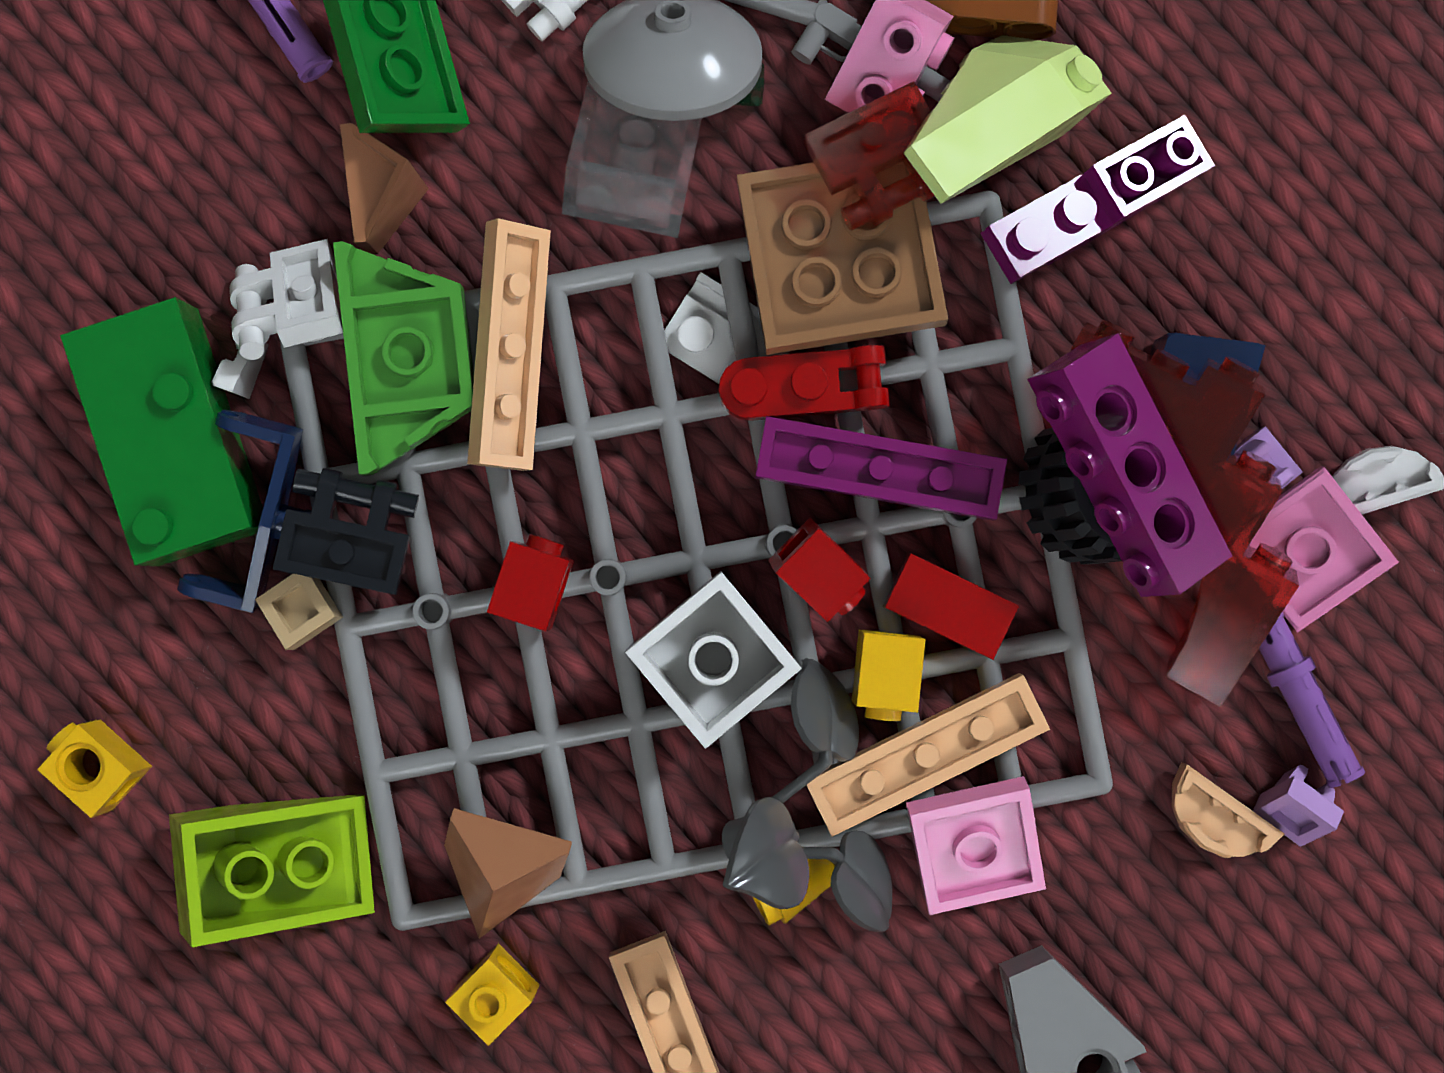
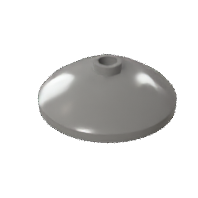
[583,0,762,121]

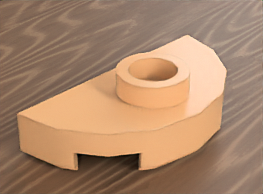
[1172,762,1284,858]

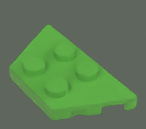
[333,241,474,476]

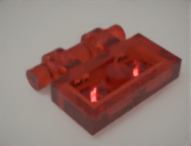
[804,81,935,231]

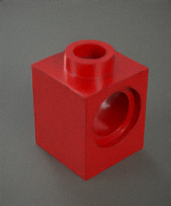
[768,518,871,622]
[487,534,574,632]

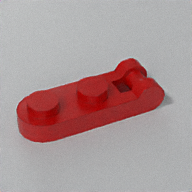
[719,345,890,421]

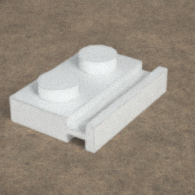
[664,272,790,384]

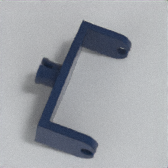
[177,410,312,613]

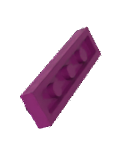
[755,416,1007,521]

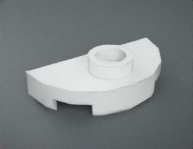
[1332,446,1444,514]

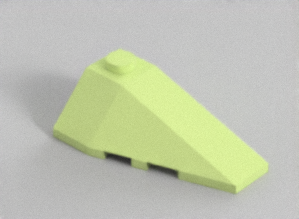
[904,35,1112,204]

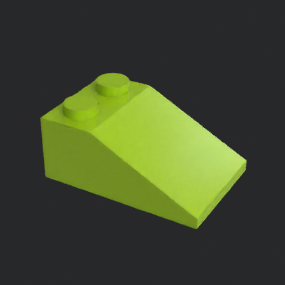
[169,794,375,947]

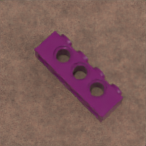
[1027,333,1232,597]

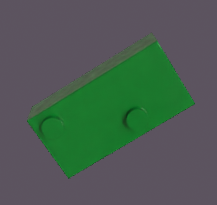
[60,297,263,566]

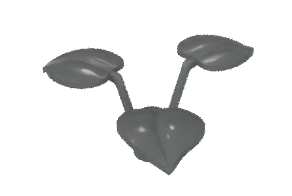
[722,658,892,932]

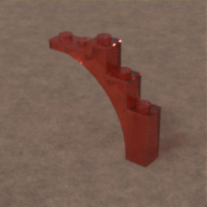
[1071,320,1299,707]

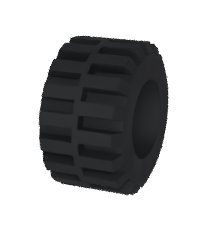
[1018,413,1182,565]

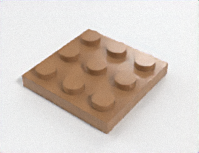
[737,147,948,355]

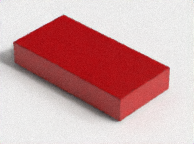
[883,553,1019,660]

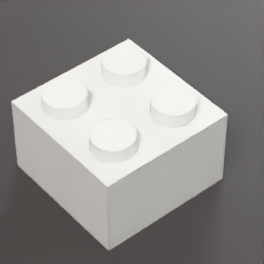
[625,571,802,749]

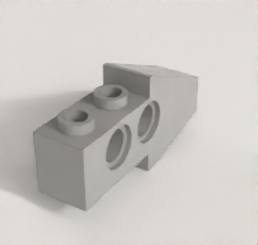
[999,945,1147,1073]

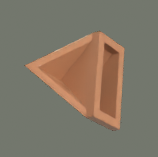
[340,123,429,254]
[444,808,572,939]

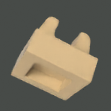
[255,574,343,650]

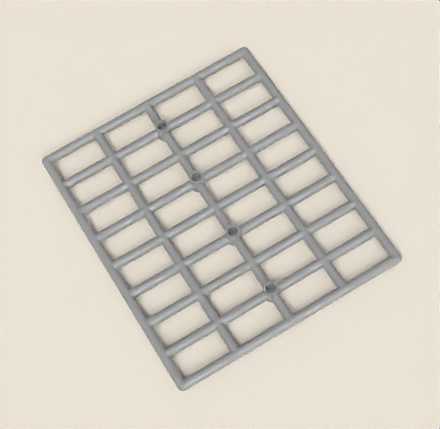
[279,191,1113,931]

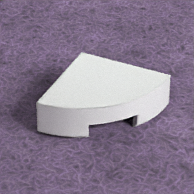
[212,343,269,399]

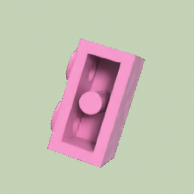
[825,0,954,134]

